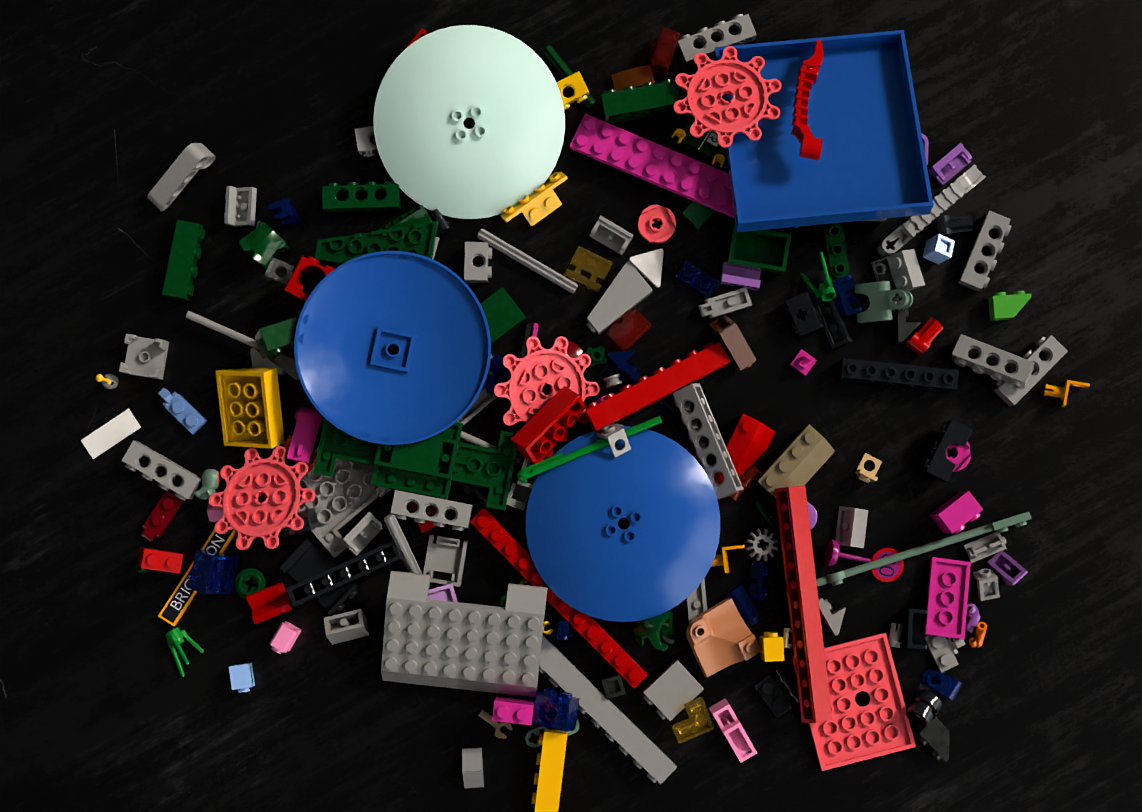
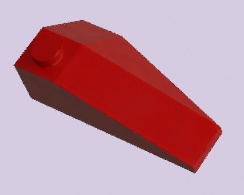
[719,414,775,482]

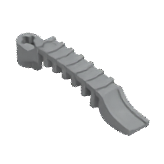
[877,164,986,258]

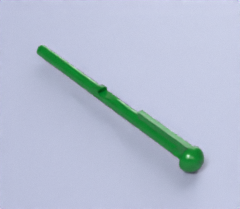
[517,416,662,483]

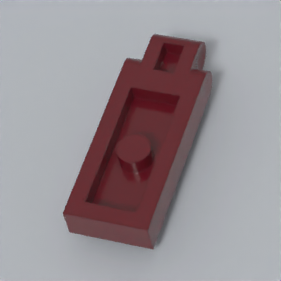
[141,491,184,542]

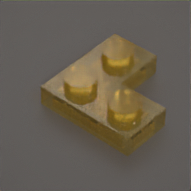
[672,697,715,744]

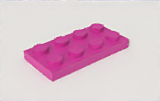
[924,557,971,640]

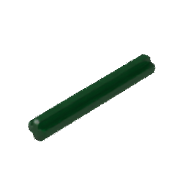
[542,45,595,108]

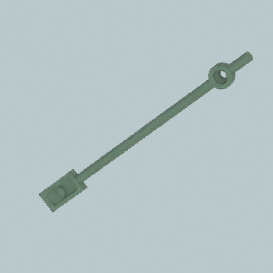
[816,512,1032,587]

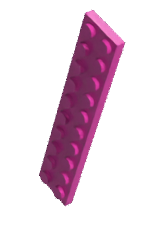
[569,113,735,219]

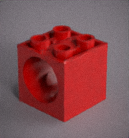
[285,256,334,303]

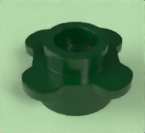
[587,346,607,366]

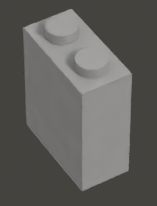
[643,659,704,721]

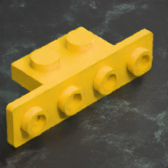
[500,171,568,226]

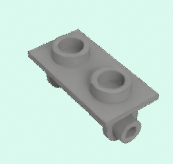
[963,532,1007,563]

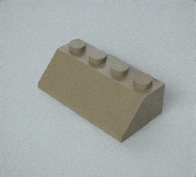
[756,424,835,500]

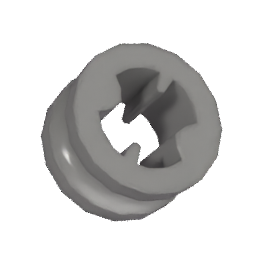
[603,374,622,388]

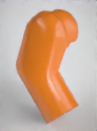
[969,622,987,648]

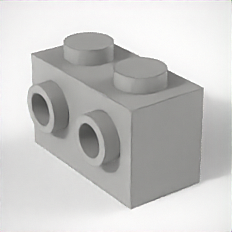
[324,609,370,644]

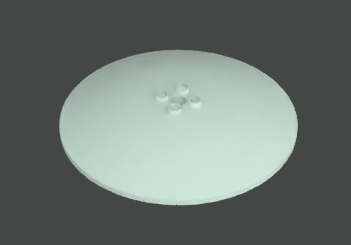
[373,25,565,219]

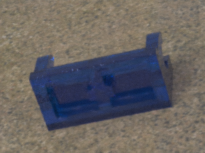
[268,197,300,225]
[832,275,864,318]

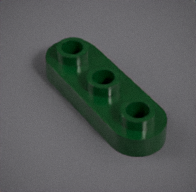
[823,223,849,280]

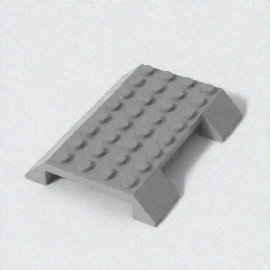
[381,571,548,697]

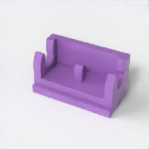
[928,143,972,186]

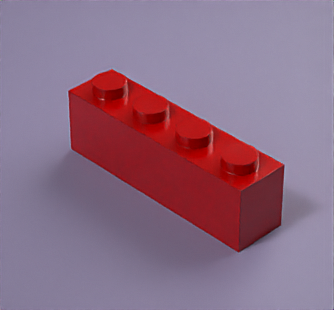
[511,386,586,465]

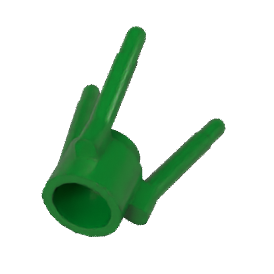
[800,252,836,302]
[165,627,204,677]

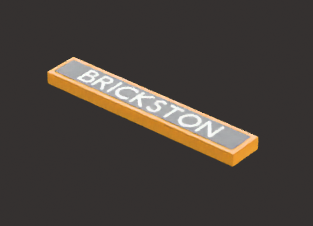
[158,529,237,626]

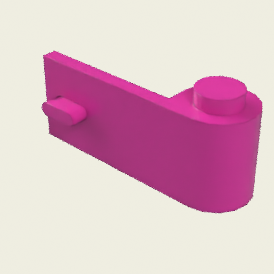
[287,406,324,464]

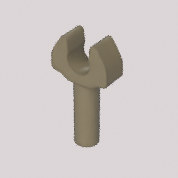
[478,710,513,739]

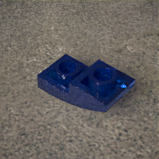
[676,261,720,298]

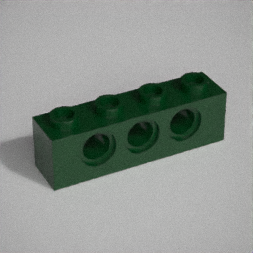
[322,181,401,212]

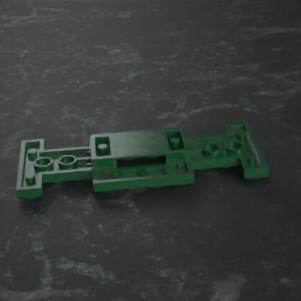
[313,419,517,511]

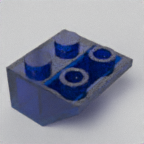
[188,550,239,594]

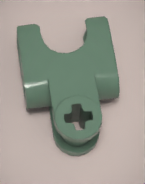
[854,281,913,323]

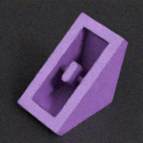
[987,551,1028,586]

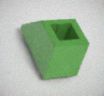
[988,291,1031,321]

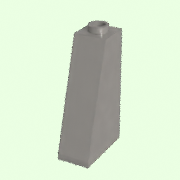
[586,261,653,335]

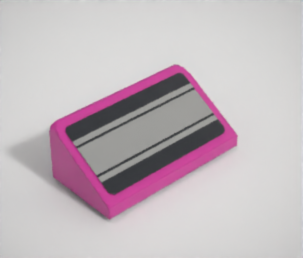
[518,323,538,358]

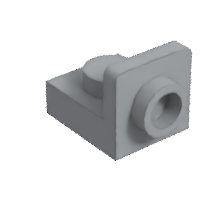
[973,569,1000,601]

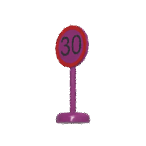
[824,539,904,582]

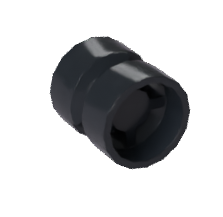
[906,690,942,728]

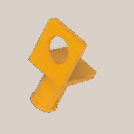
[1044,380,1090,407]
[711,545,746,573]

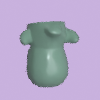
[194,469,220,500]

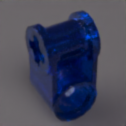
[922,669,962,701]

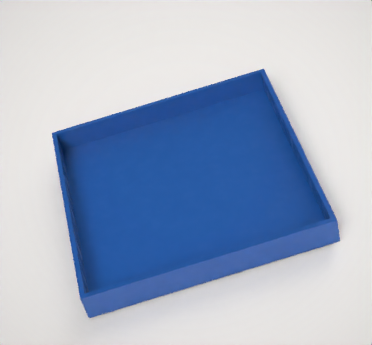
[713,30,933,232]

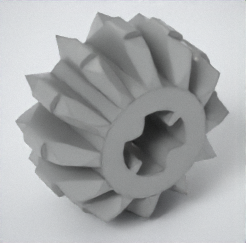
[746,529,778,561]

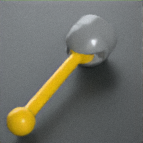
[95,374,119,389]

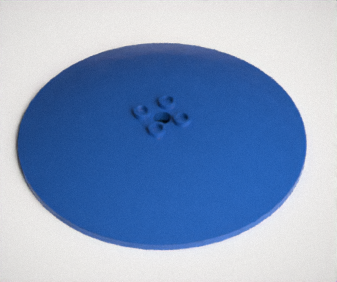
[294,251,491,445]
[526,426,720,622]

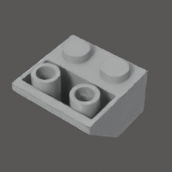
[871,249,925,291]

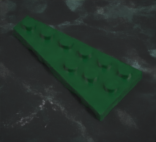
[315,221,439,264]

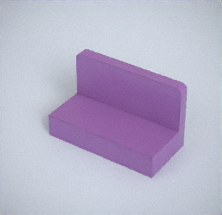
[720,262,761,290]

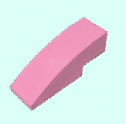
[709,699,757,763]

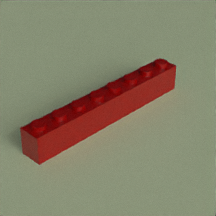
[583,342,731,432]

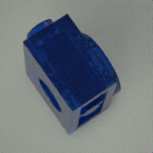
[532,688,580,732]

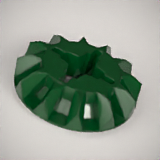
[235,568,266,599]

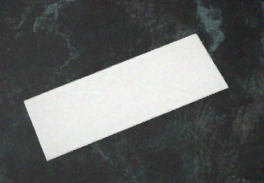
[81,408,141,459]

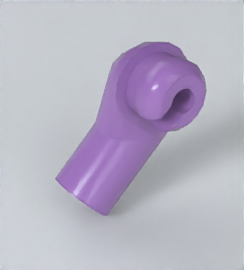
[965,603,980,633]

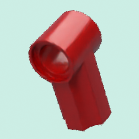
[905,317,943,357]

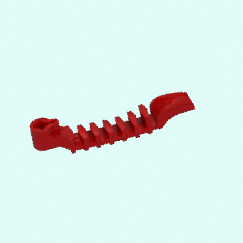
[791,40,824,161]

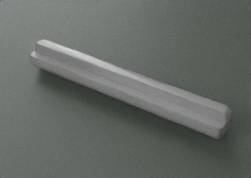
[384,514,422,574]

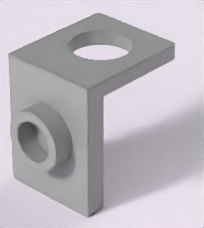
[596,424,631,458]

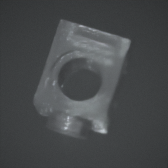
[265,257,294,285]

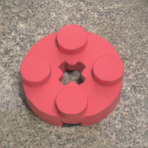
[638,205,676,244]

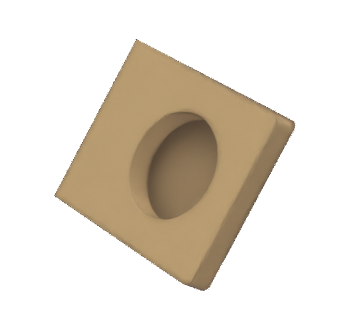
[855,453,882,483]

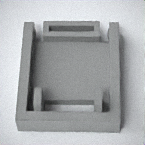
[423,535,468,587]

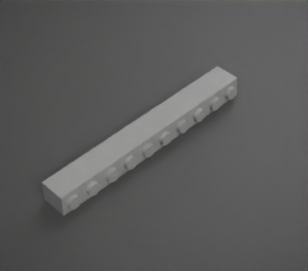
[539,635,677,784]

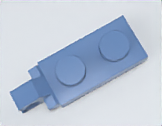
[158,388,207,435]

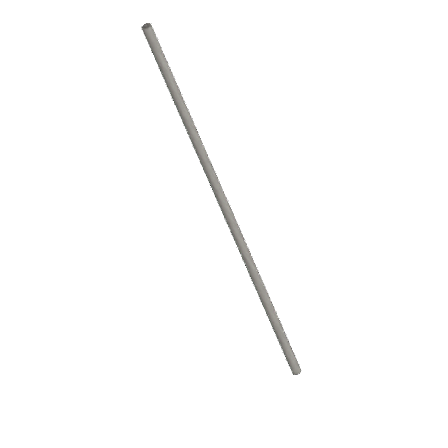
[186,311,522,464]

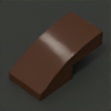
[611,65,655,91]

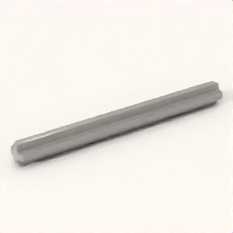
[477,229,578,293]

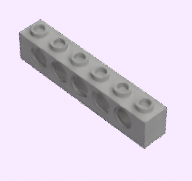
[673,383,744,500]

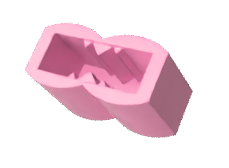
[269,621,302,654]

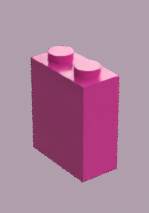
[492,696,535,725]

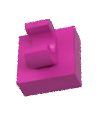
[790,349,817,376]

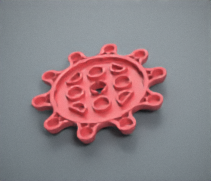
[674,46,782,148]
[494,336,600,442]
[209,446,315,550]

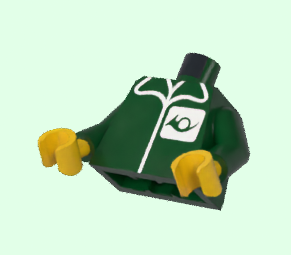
[672,120,726,168]

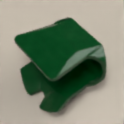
[238,221,289,270]

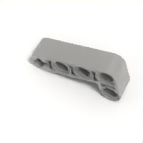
[147,143,216,211]

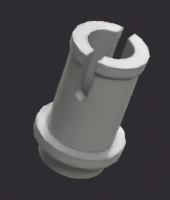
[888,623,903,648]

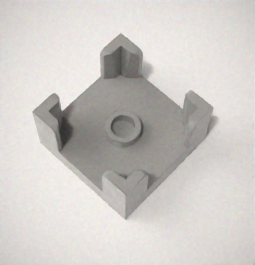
[119,334,169,380]

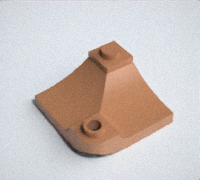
[686,597,761,677]

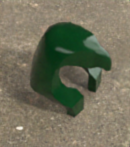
[632,611,677,651]

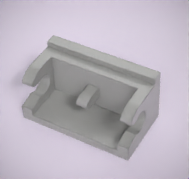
[590,215,633,255]
[341,511,383,556]

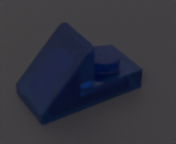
[606,351,640,382]

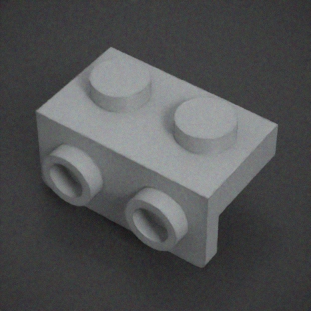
[224,186,257,227]

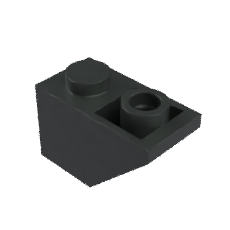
[915,716,949,762]

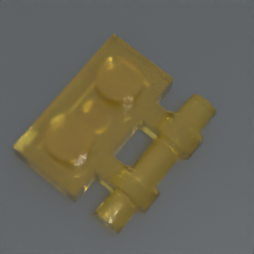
[565,246,613,292]

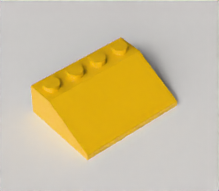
[215,367,285,449]

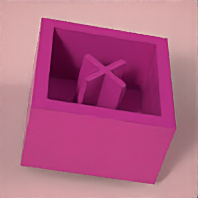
[930,491,983,534]

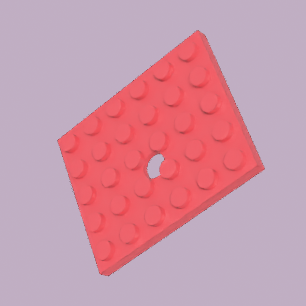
[791,632,916,771]

